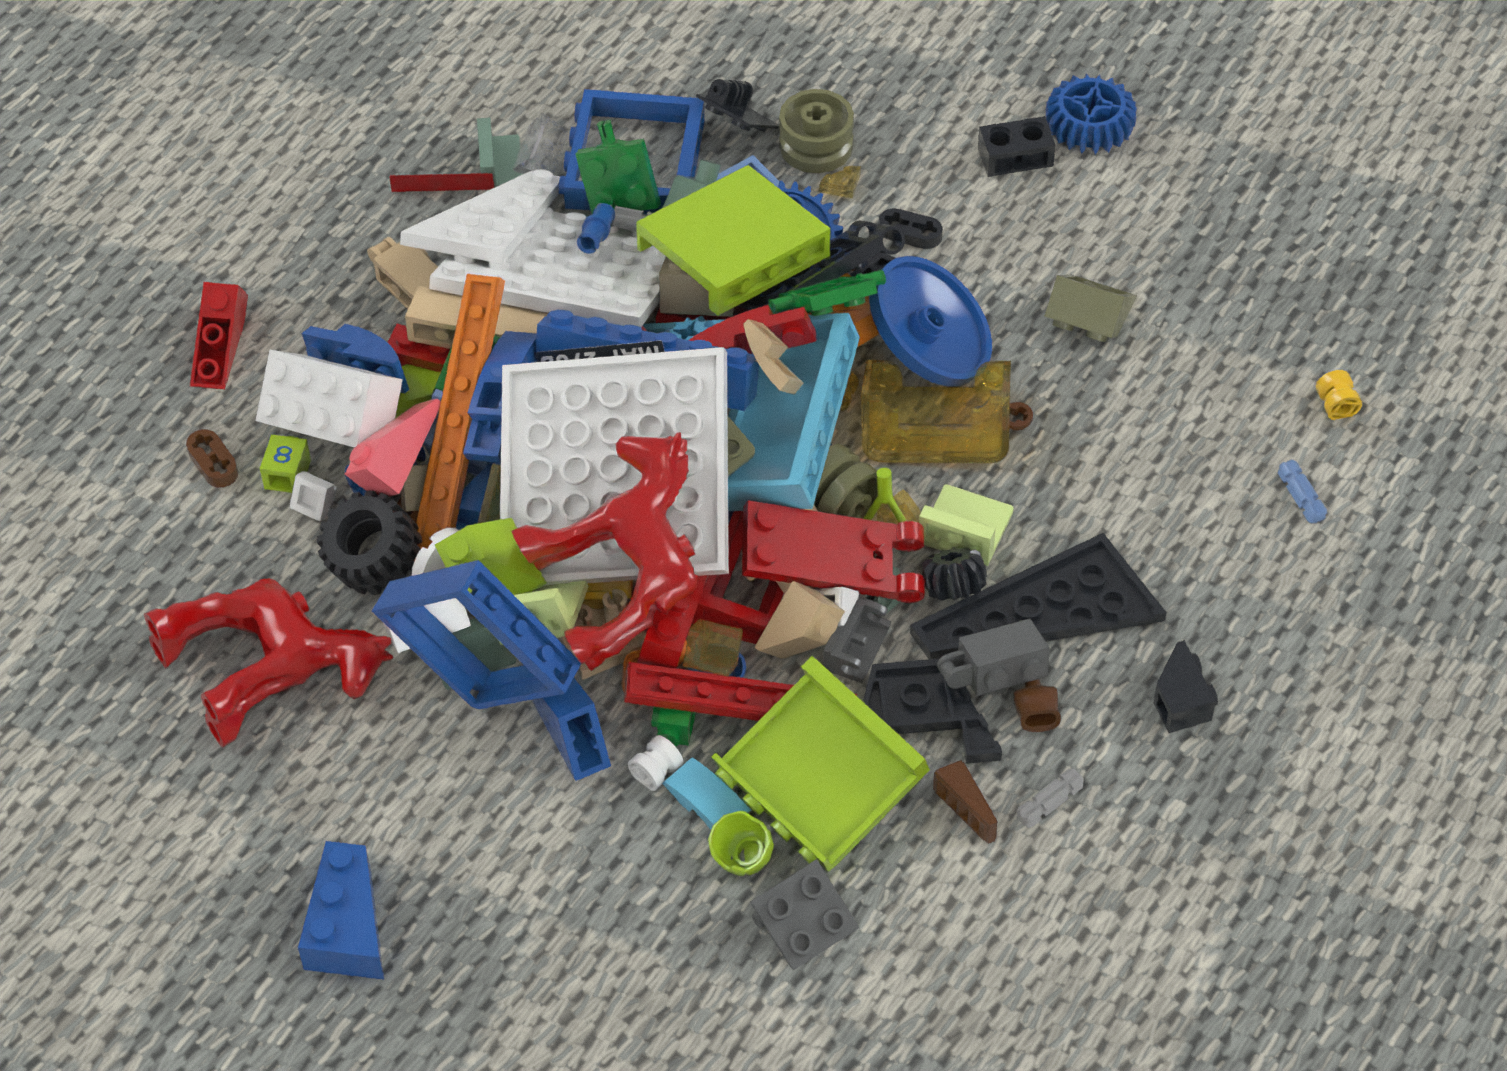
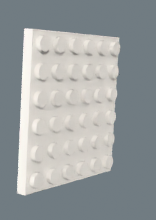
[429,207,666,327]
[500,347,729,586]

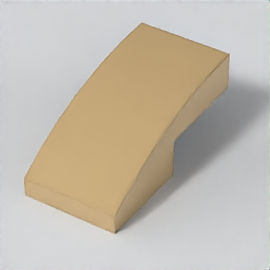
[744,319,804,395]

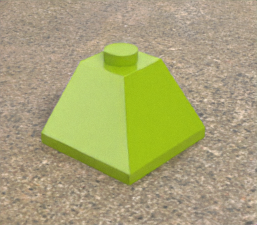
[434,517,547,595]

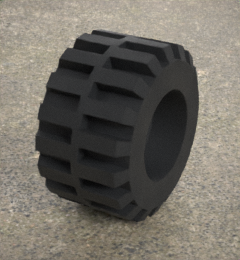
[317,491,422,595]

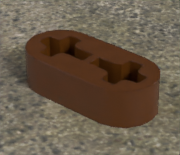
[186,429,238,488]

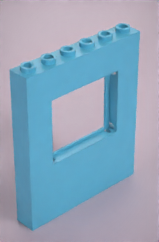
[643,313,860,511]

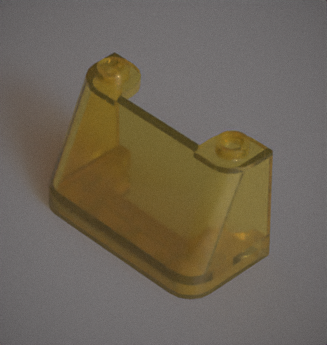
[861,360,1011,463]

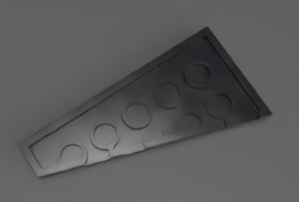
[910,533,1167,659]

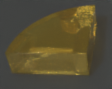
[819,166,861,199]

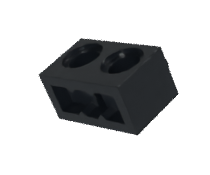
[978,116,1056,177]

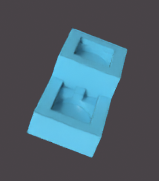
[662,757,751,829]

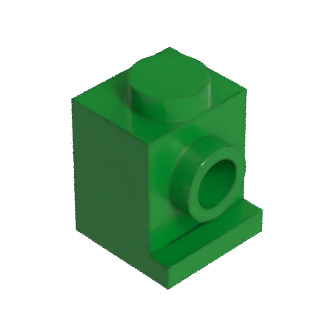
[651,707,697,747]

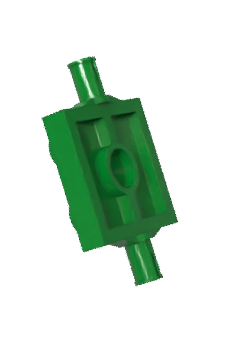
[575,120,661,214]
[769,270,886,316]

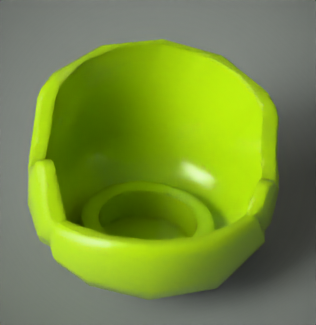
[708,811,774,877]

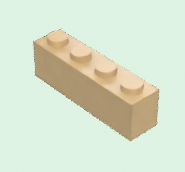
[405,285,548,363]

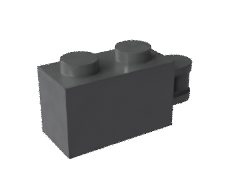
[937,619,1049,696]

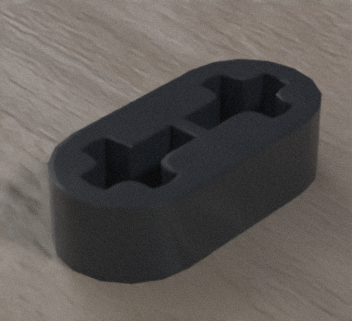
[878,208,943,249]

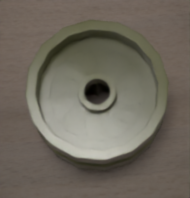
[779,89,854,174]
[814,443,878,519]

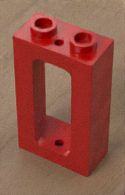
[693,511,784,644]

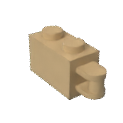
[367,237,438,309]

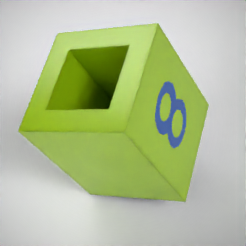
[259,434,311,493]

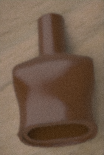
[1013,679,1061,732]

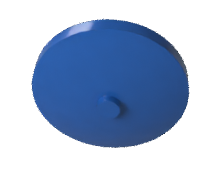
[869,256,992,387]

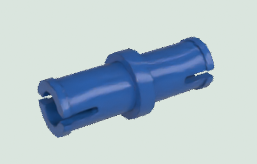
[577,203,615,254]

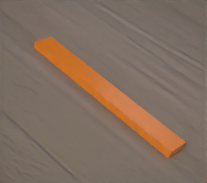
[414,274,505,562]

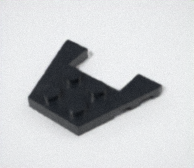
[863,658,1002,764]

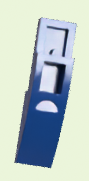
[301,324,409,394]
[463,331,537,463]

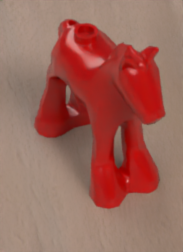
[512,432,698,671]
[144,578,394,748]

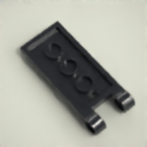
[733,220,905,316]

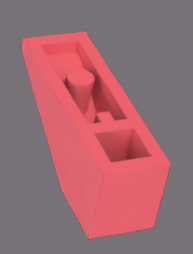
[344,398,441,497]

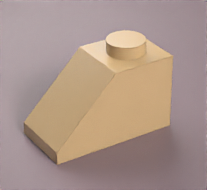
[755,581,845,659]

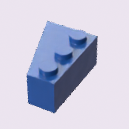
[298,841,384,980]

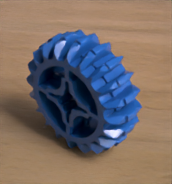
[1045,73,1137,155]

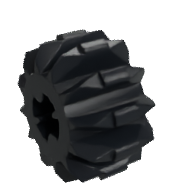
[922,547,987,601]

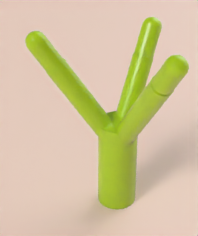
[863,468,907,523]

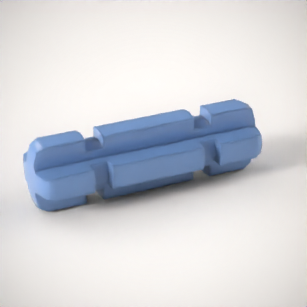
[1278,459,1327,524]

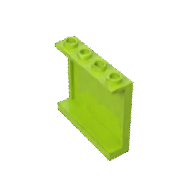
[636,165,831,316]
[712,656,930,872]

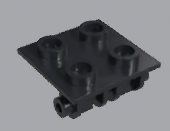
[696,79,779,132]

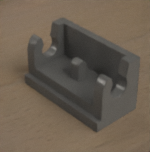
[823,594,891,683]

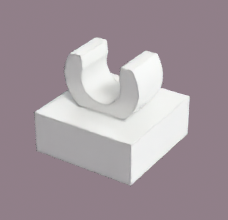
[289,471,337,522]

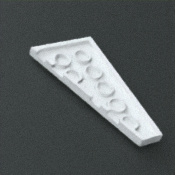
[400,170,560,264]

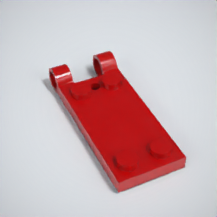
[742,500,925,603]

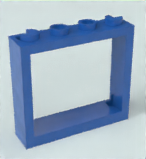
[559,89,705,215]
[372,560,581,709]

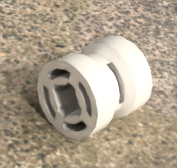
[628,735,683,791]

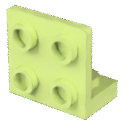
[919,484,1013,566]
[498,581,589,645]

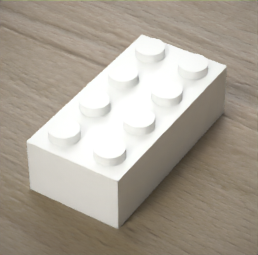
[256,349,403,448]

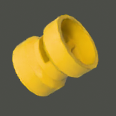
[1316,370,1362,420]

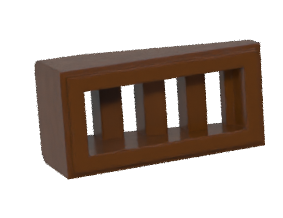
[933,760,998,844]

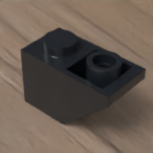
[1153,640,1218,733]

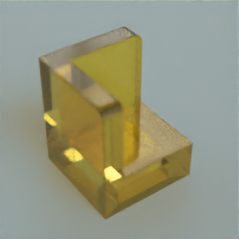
[683,619,743,676]

